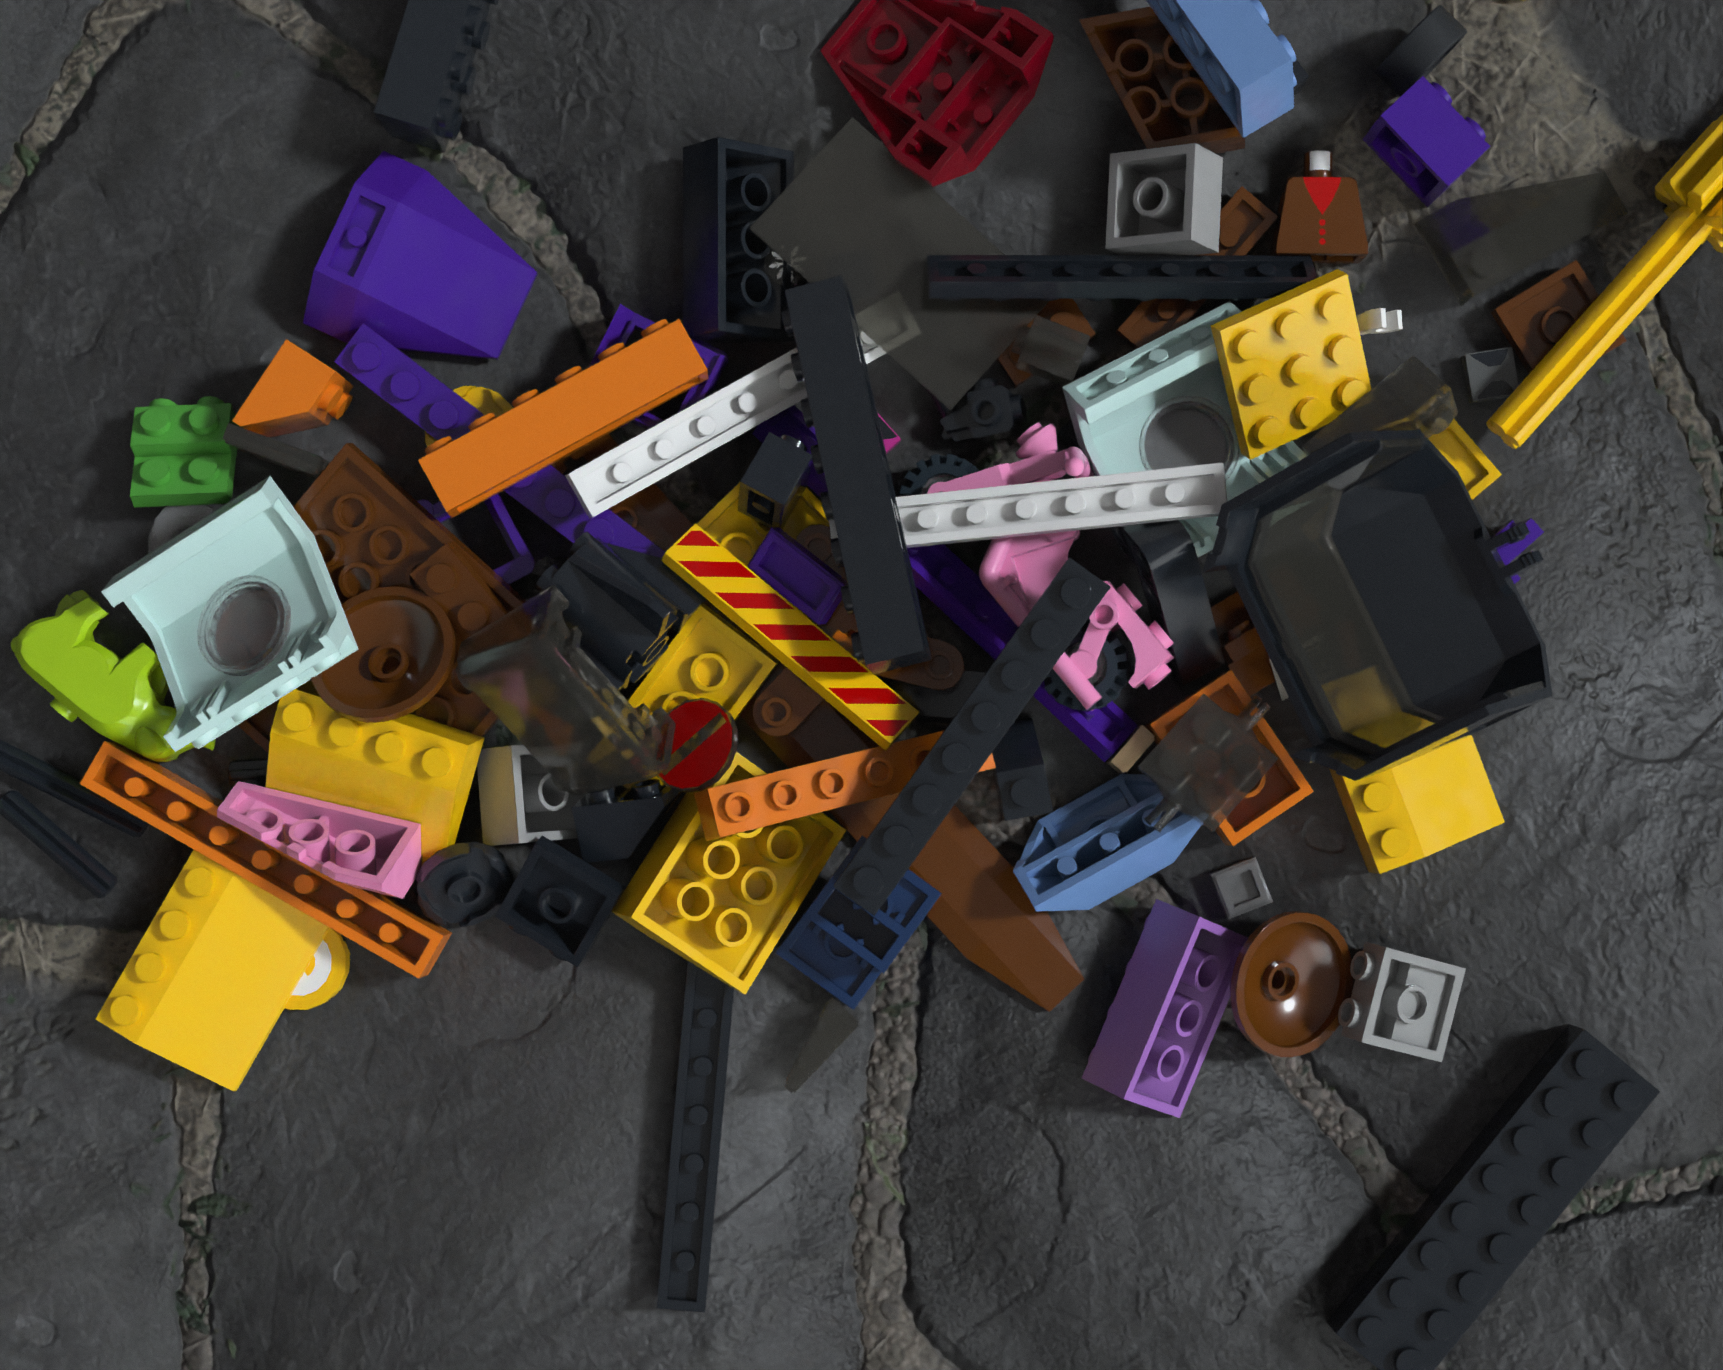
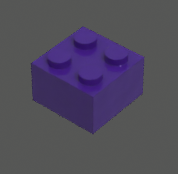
[1362,76,1491,208]

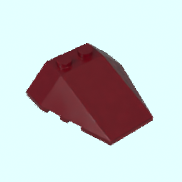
[820,0,1054,187]

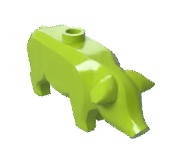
[11,590,216,762]

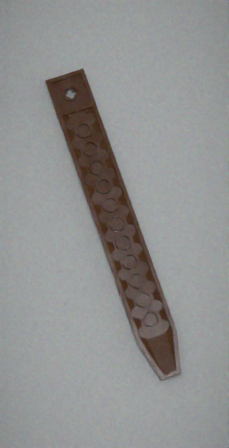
[551,434,1084,1012]

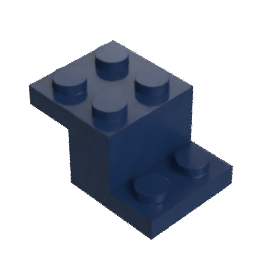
[776,835,942,1010]

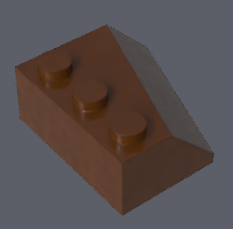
[1079,7,1245,154]

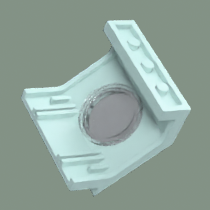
[1062,301,1330,557]
[101,476,359,752]

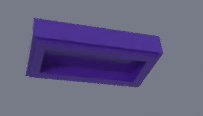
[747,527,848,625]

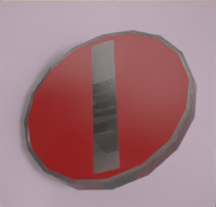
[650,698,738,793]

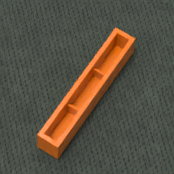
[418,319,709,518]

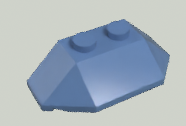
[1013,774,1208,912]

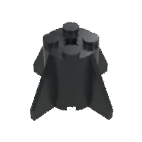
[532,532,707,721]

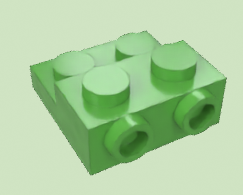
[130,396,240,508]

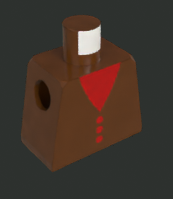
[1269,151,1368,263]

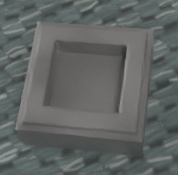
[1209,857,1273,919]

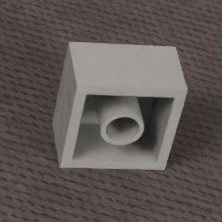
[1105,143,1223,255]

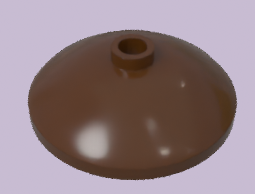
[311,587,456,723]
[1230,911,1353,1057]

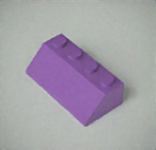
[1082,899,1248,1118]

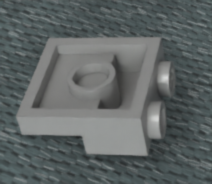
[1338,942,1466,1062]

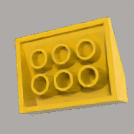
[1317,666,1505,874]
[265,681,485,865]
[611,750,846,995]
[95,850,329,1091]

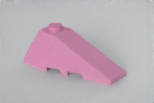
[217,781,422,899]

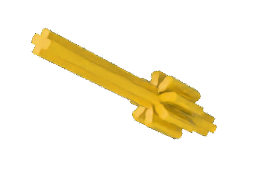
[1486,114,1723,449]

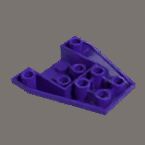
[303,151,538,360]

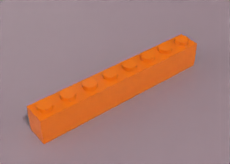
[80,741,452,979]

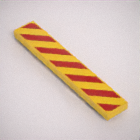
[661,523,919,751]

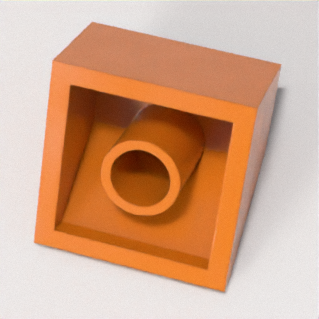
[232,339,354,439]

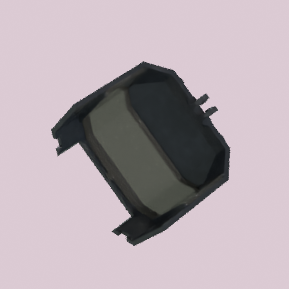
[1202,429,1553,781]

